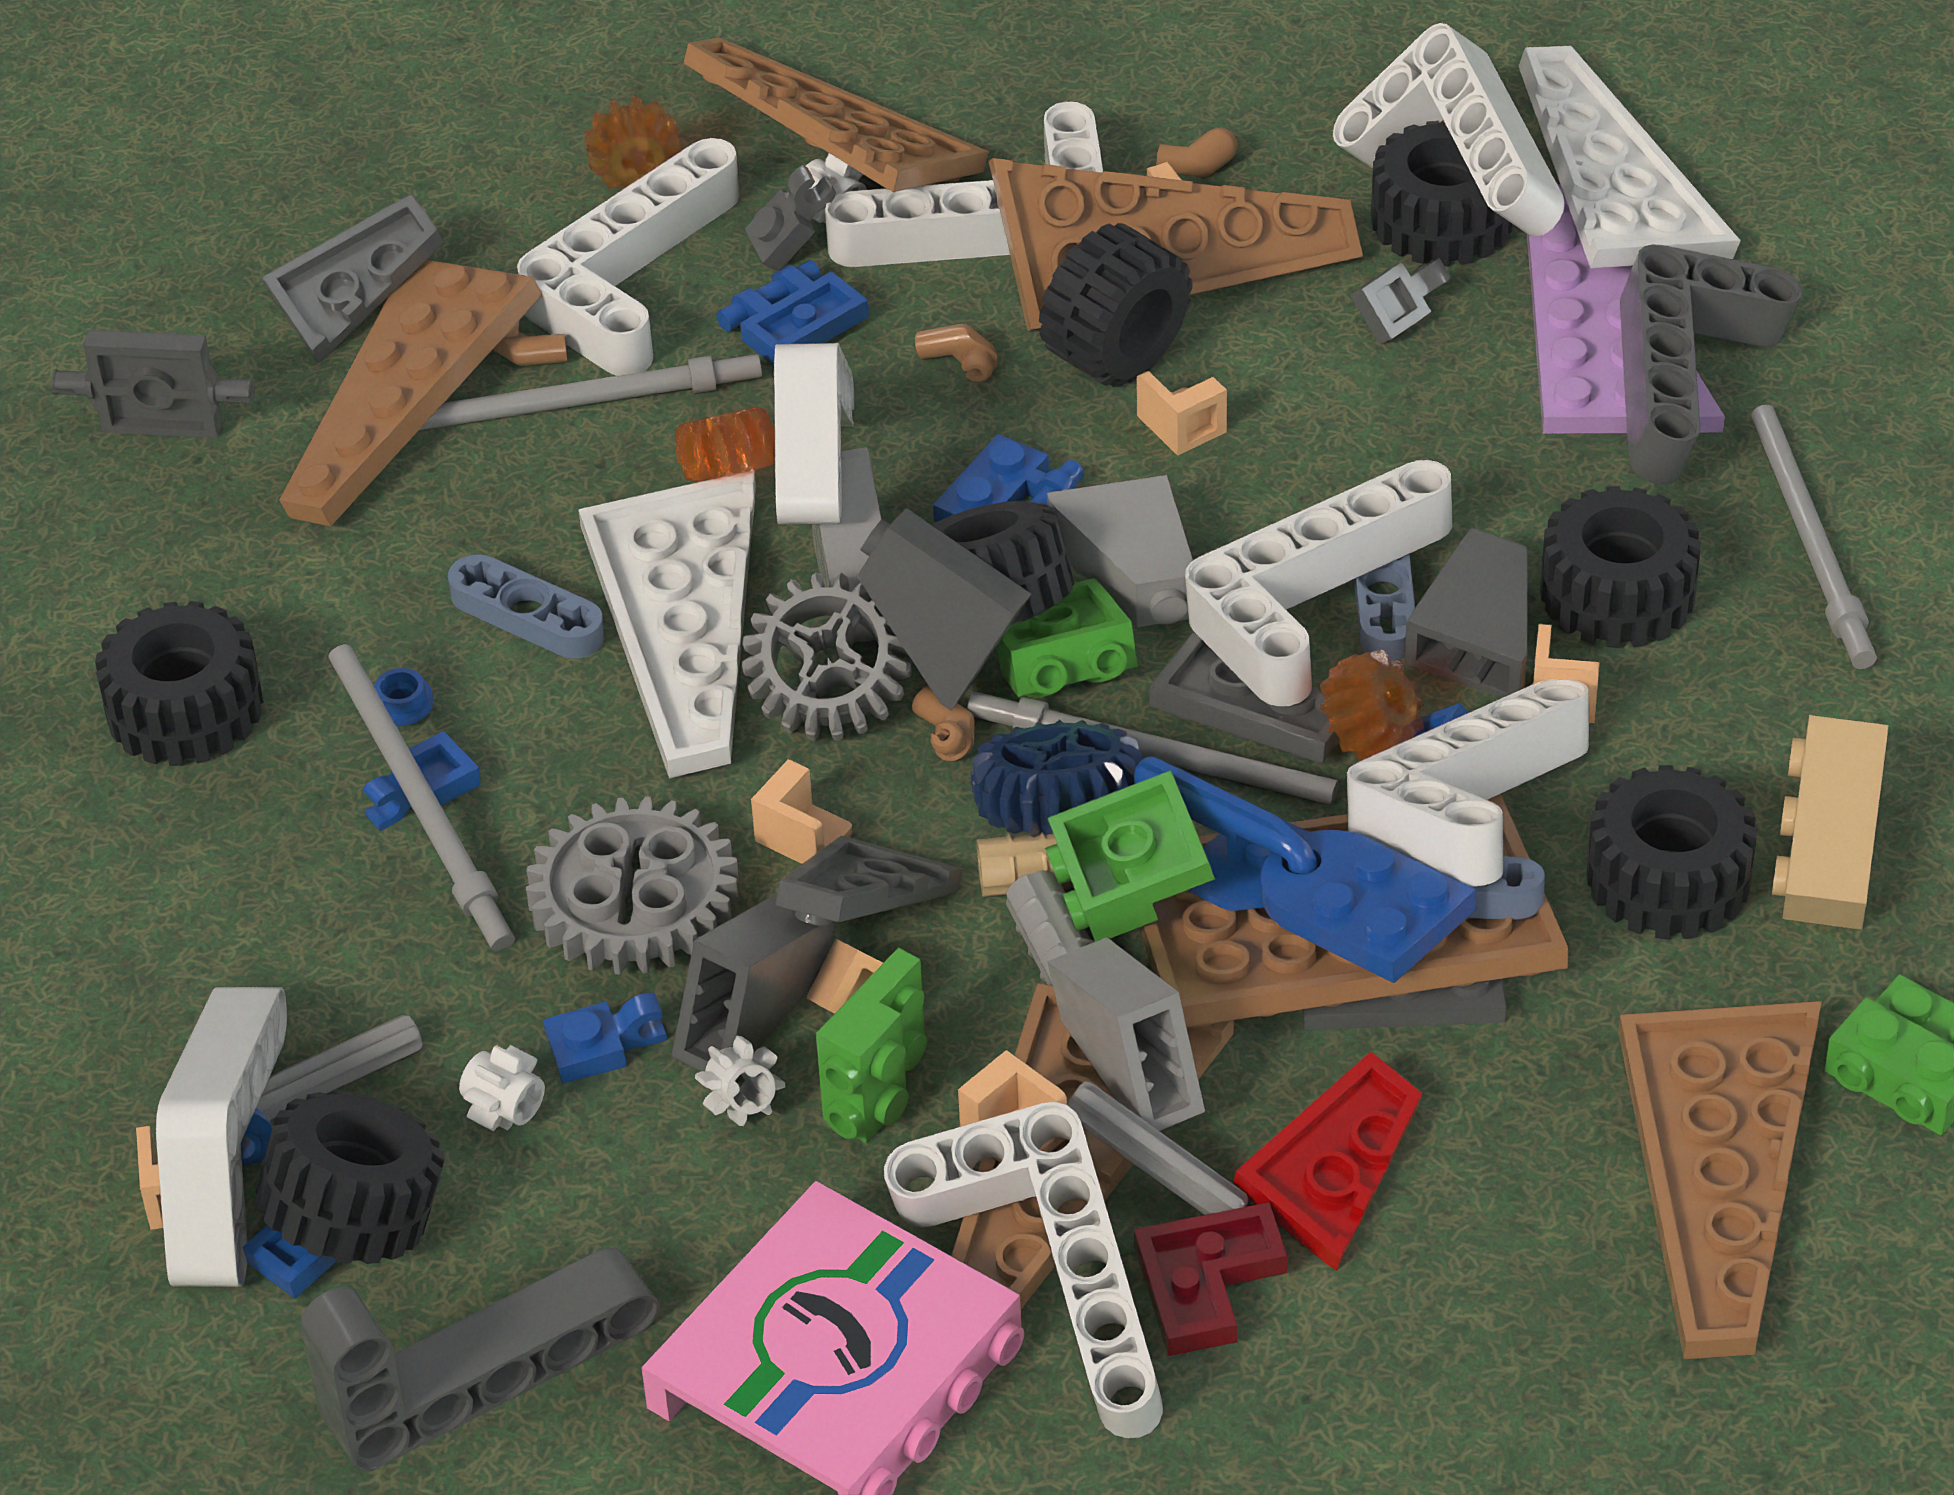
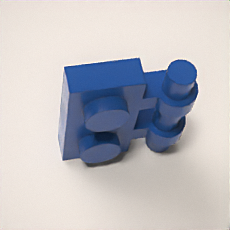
[716,260,869,366]
[933,434,1084,522]

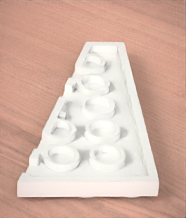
[1519,46,1741,268]
[579,470,756,778]

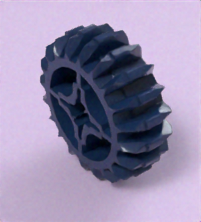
[970,719,1143,837]

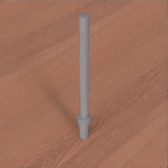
[419,354,762,431]
[1751,405,1877,669]
[329,644,515,952]
[967,691,1339,805]

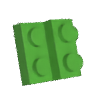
[996,578,1138,697]
[1045,770,1215,942]
[816,947,927,1143]
[1825,974,1954,1136]

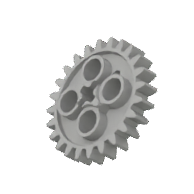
[526,797,739,975]

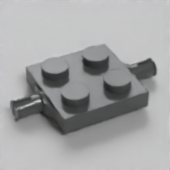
[51,330,255,438]

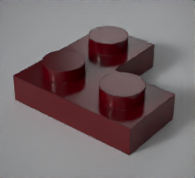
[1134,1202,1288,1356]

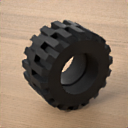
[1371,120,1514,266]
[1039,223,1192,387]
[1540,486,1701,648]
[932,501,1075,625]
[95,601,264,766]
[1586,765,1757,940]
[255,1091,444,1264]

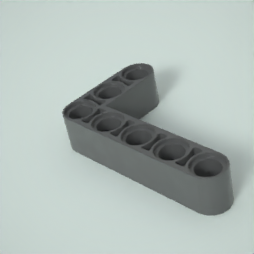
[1620,244,1802,485]
[300,1248,660,1471]

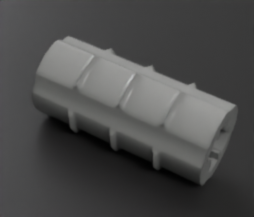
[1006,870,1094,986]

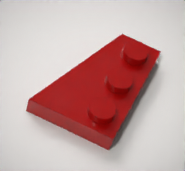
[1233,1052,1422,1271]

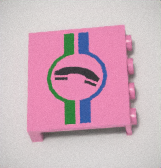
[642,1181,1024,1495]

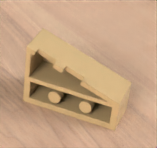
[1772,715,1889,930]

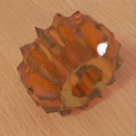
[584,94,681,189]
[674,407,775,482]
[1319,650,1424,761]

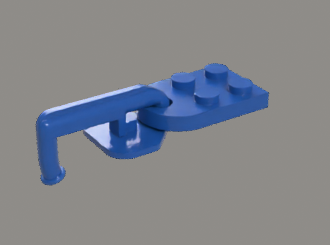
[1134,757,1477,983]

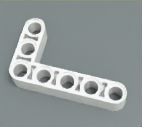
[1333,23,1565,237]
[825,102,1103,267]
[517,138,740,376]
[774,343,854,524]
[1185,460,1452,706]
[1347,679,1589,886]
[156,987,287,1287]
[884,1102,1163,1438]

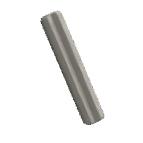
[256,1015,422,1120]
[1067,1081,1249,1215]

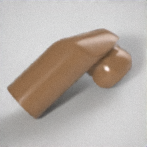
[1156,127,1238,177]
[492,321,567,366]
[915,324,998,382]
[912,686,975,761]

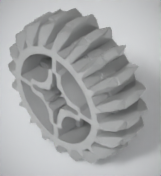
[742,572,912,742]

